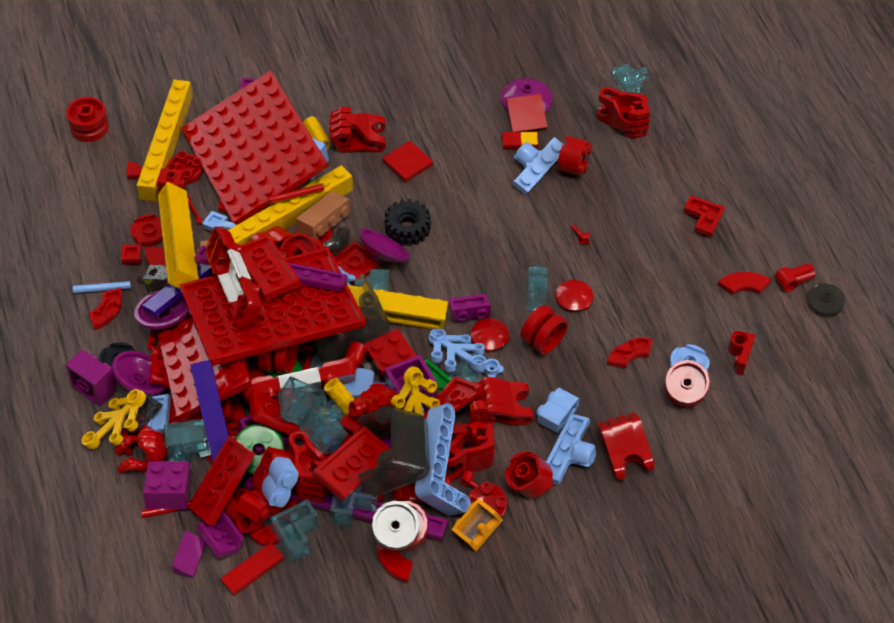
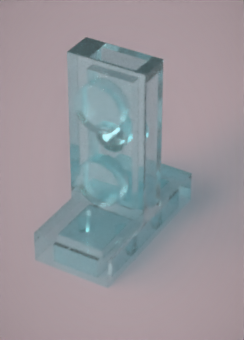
[527,266,548,310]

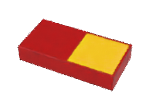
[502,132,539,150]

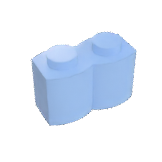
[536,388,579,433]
[261,457,298,507]

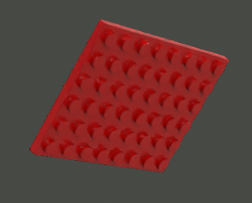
[181,70,329,225]
[179,248,366,366]

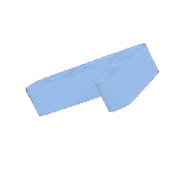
[415,403,471,516]

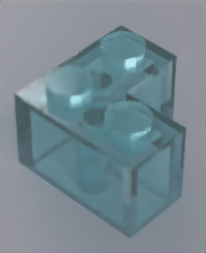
[278,376,327,425]
[298,404,348,454]
[164,419,209,464]
[330,479,380,526]
[271,499,319,562]

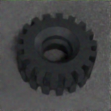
[384,199,431,246]

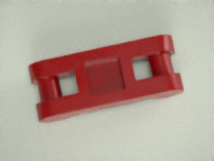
[148,347,170,389]

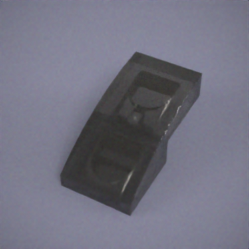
[122,393,163,434]

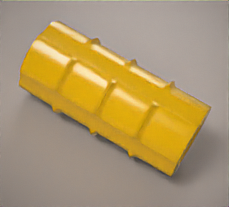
[303,116,331,150]
[324,378,354,415]

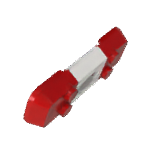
[206,226,261,329]
[240,357,357,405]

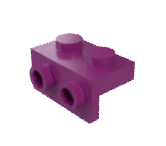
[449,294,491,321]
[196,510,244,559]

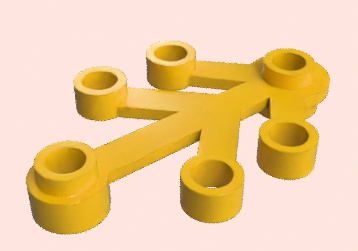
[391,366,440,437]
[82,389,146,449]

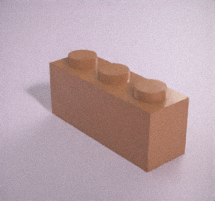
[296,191,350,239]

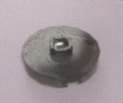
[807,283,846,317]

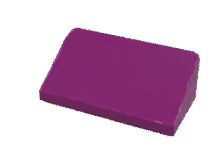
[172,531,206,578]

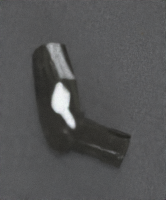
[322,227,350,252]

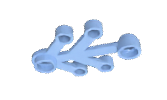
[428,329,487,373]

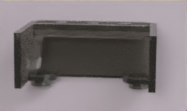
[309,273,390,364]
[357,406,430,498]

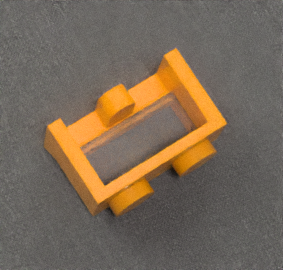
[451,498,503,551]

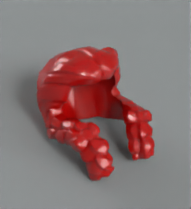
[114,426,168,474]

